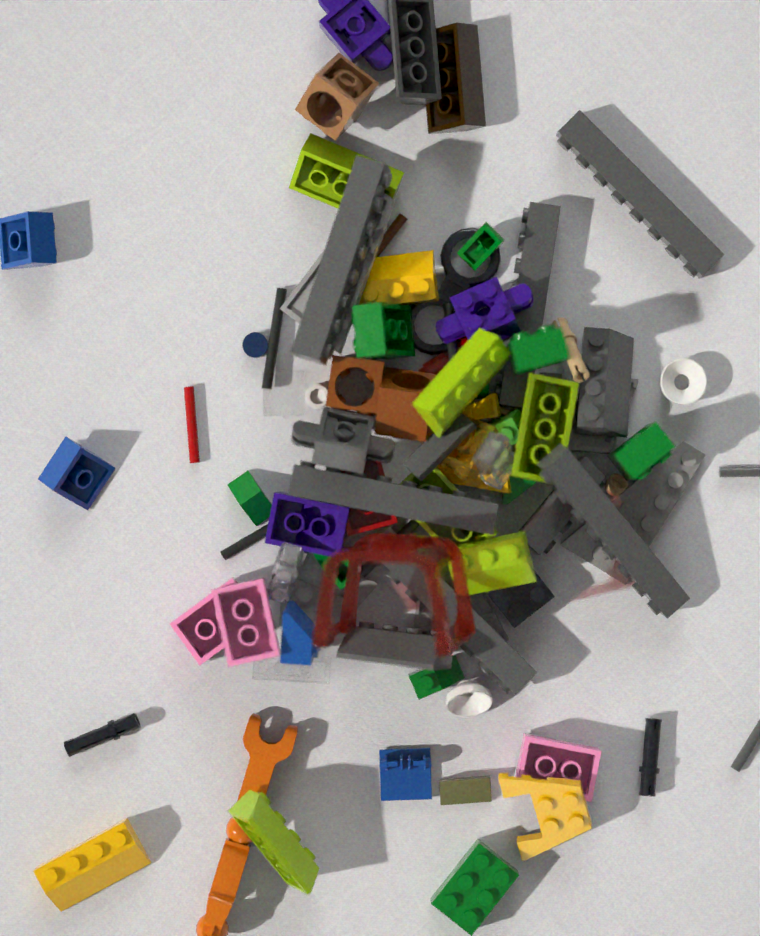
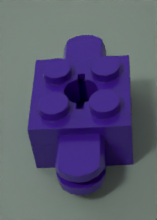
[318,0,393,71]
[435,277,534,344]

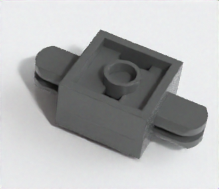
[291,407,395,474]

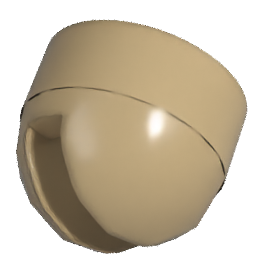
[605,473,628,496]

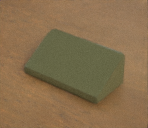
[439,776,492,805]

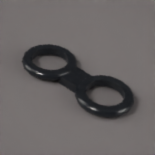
[411,228,501,355]

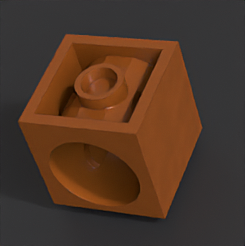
[326,355,387,417]
[375,367,437,442]

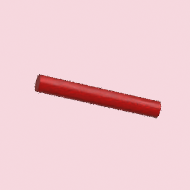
[184,386,200,463]

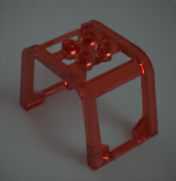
[312,533,476,656]

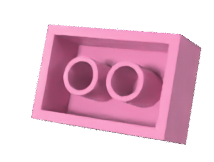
[170,577,238,665]
[212,578,281,667]
[515,733,602,802]

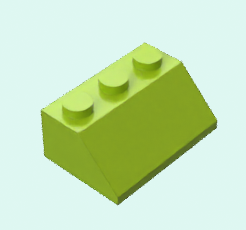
[446,531,537,597]

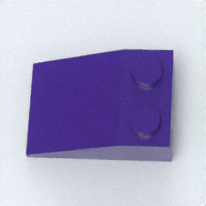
[265,492,350,559]

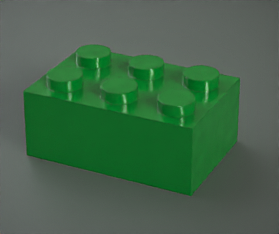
[351,302,415,360]
[506,324,570,376]
[607,422,675,481]
[430,839,519,936]

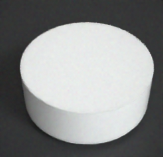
[305,384,328,410]

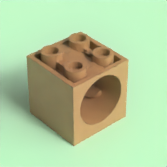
[295,53,380,141]

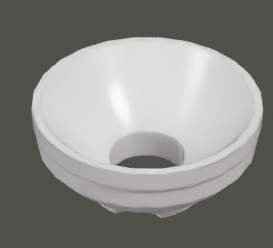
[660,358,707,405]
[446,680,493,717]

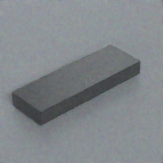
[403,413,476,481]

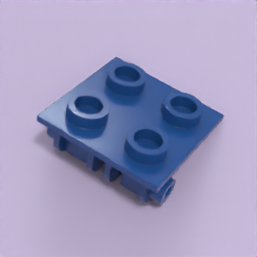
[379,748,432,801]

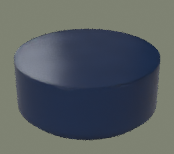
[242,332,268,358]

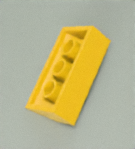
[359,250,439,305]
[33,818,151,912]

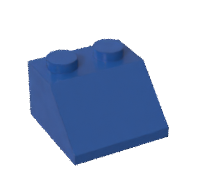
[0,212,57,270]
[38,436,115,510]
[280,600,322,666]

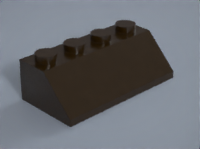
[426,22,486,134]

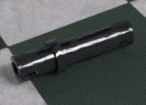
[64,713,141,757]
[639,718,662,797]

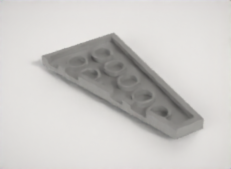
[280,193,395,355]
[560,442,706,585]

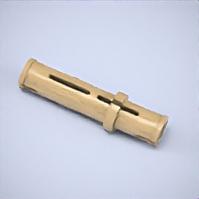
[552,317,589,383]

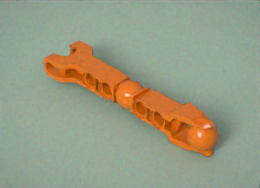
[196,713,298,936]

